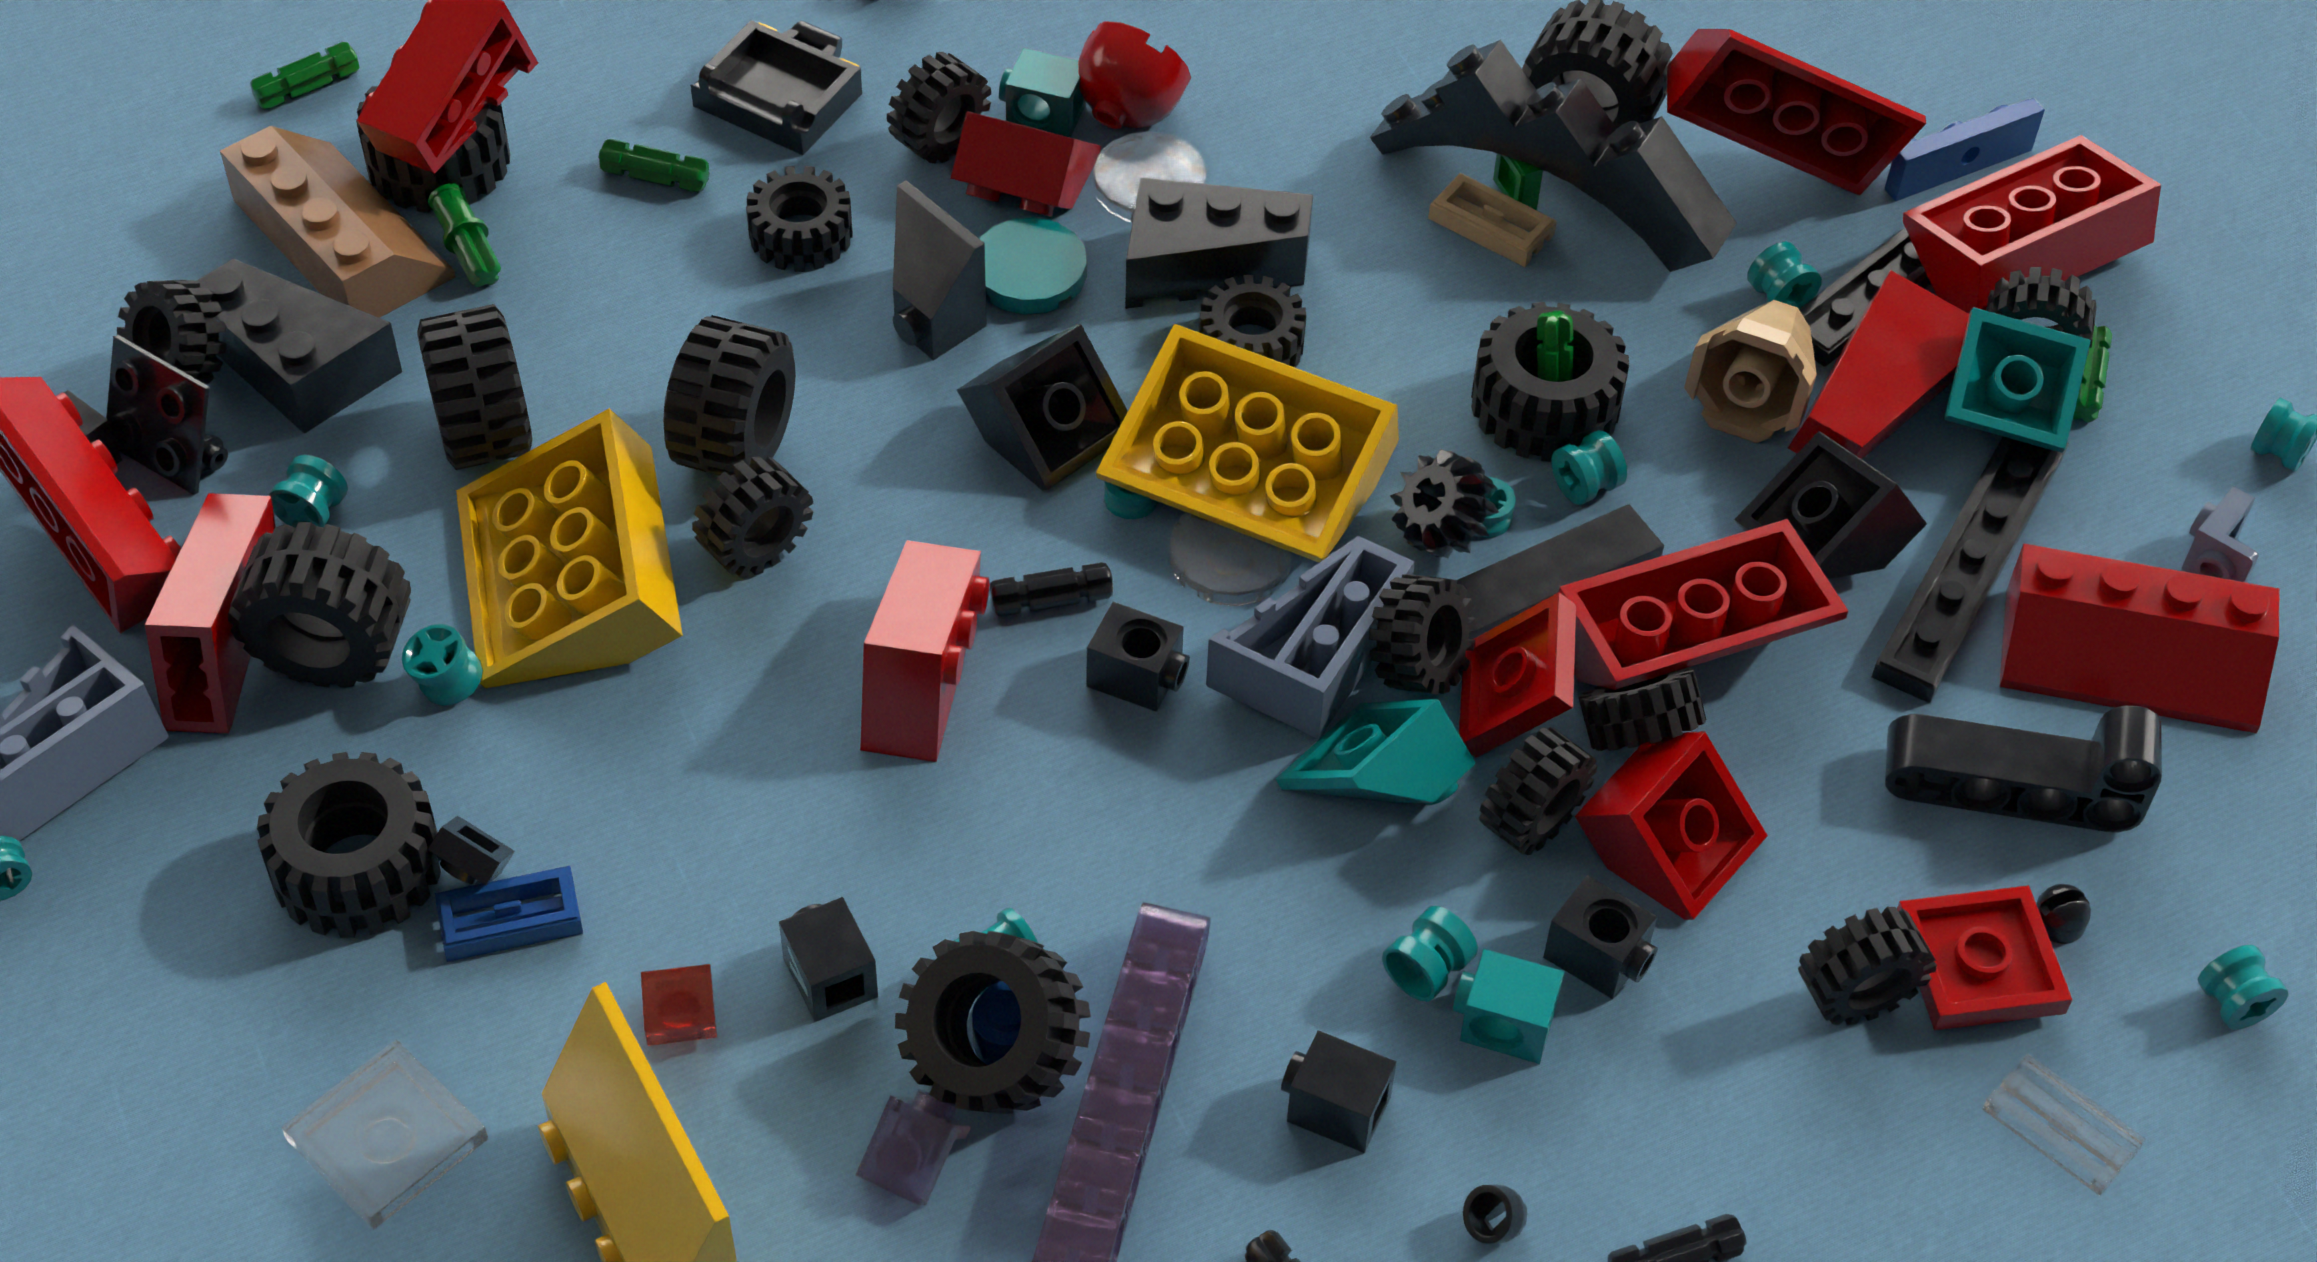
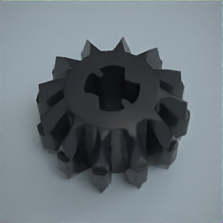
[1390,449,1499,559]

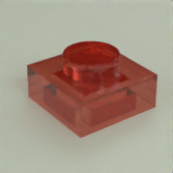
[641,964,717,1046]

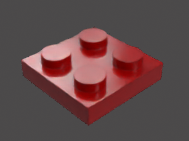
[1459,592,1576,758]
[1897,885,2073,1031]

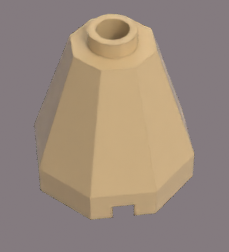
[1684,300,1817,443]

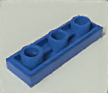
[1884,98,2045,202]

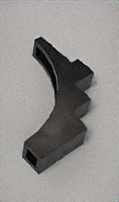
[1370,40,1737,272]

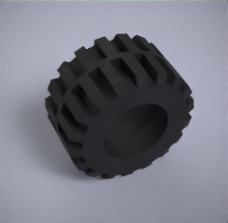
[1522,0,1673,128]
[356,78,510,212]
[1471,302,1629,462]
[417,304,533,470]
[663,315,796,476]
[228,522,411,688]
[257,752,442,938]
[895,931,1091,1114]

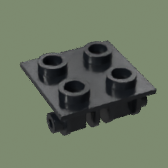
[106,335,228,495]

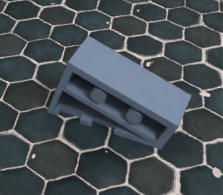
[0,624,169,841]

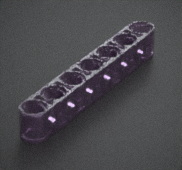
[1032,902,1211,1262]

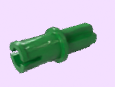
[428,184,501,287]

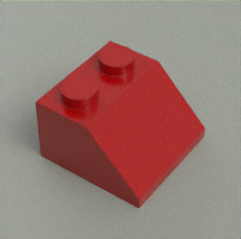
[950,111,1102,216]
[1575,731,1768,920]

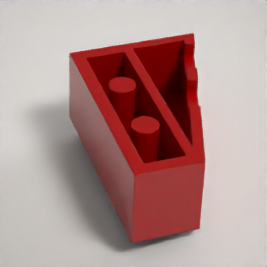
[356,0,538,174]
[860,540,990,762]

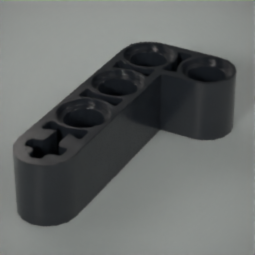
[1885,706,2162,832]

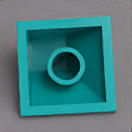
[1944,307,2091,453]
[1275,699,1476,806]

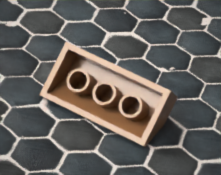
[220,126,455,318]

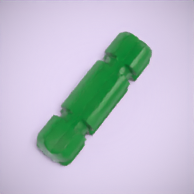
[250,42,360,110]
[598,139,710,193]
[1537,310,1574,382]
[2073,325,2112,423]

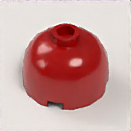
[1078,21,1191,129]

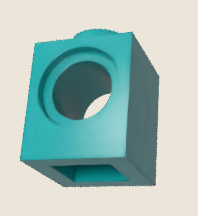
[999,48,1086,138]
[1452,949,1565,1064]

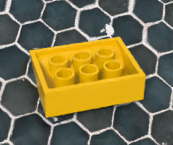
[1096,324,1399,563]
[456,408,683,688]
[538,982,737,1262]

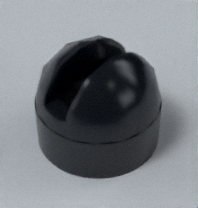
[2036,884,2091,944]
[1463,1185,1527,1244]

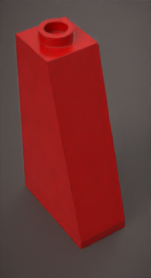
[1788,270,1969,459]
[145,493,276,734]

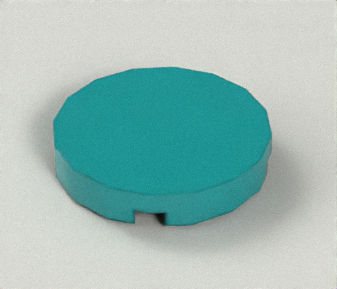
[979,217,1087,314]

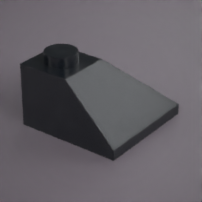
[892,180,987,361]
[957,324,1128,491]
[1734,431,1927,579]

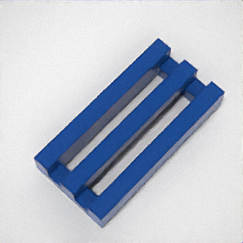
[435,866,583,962]

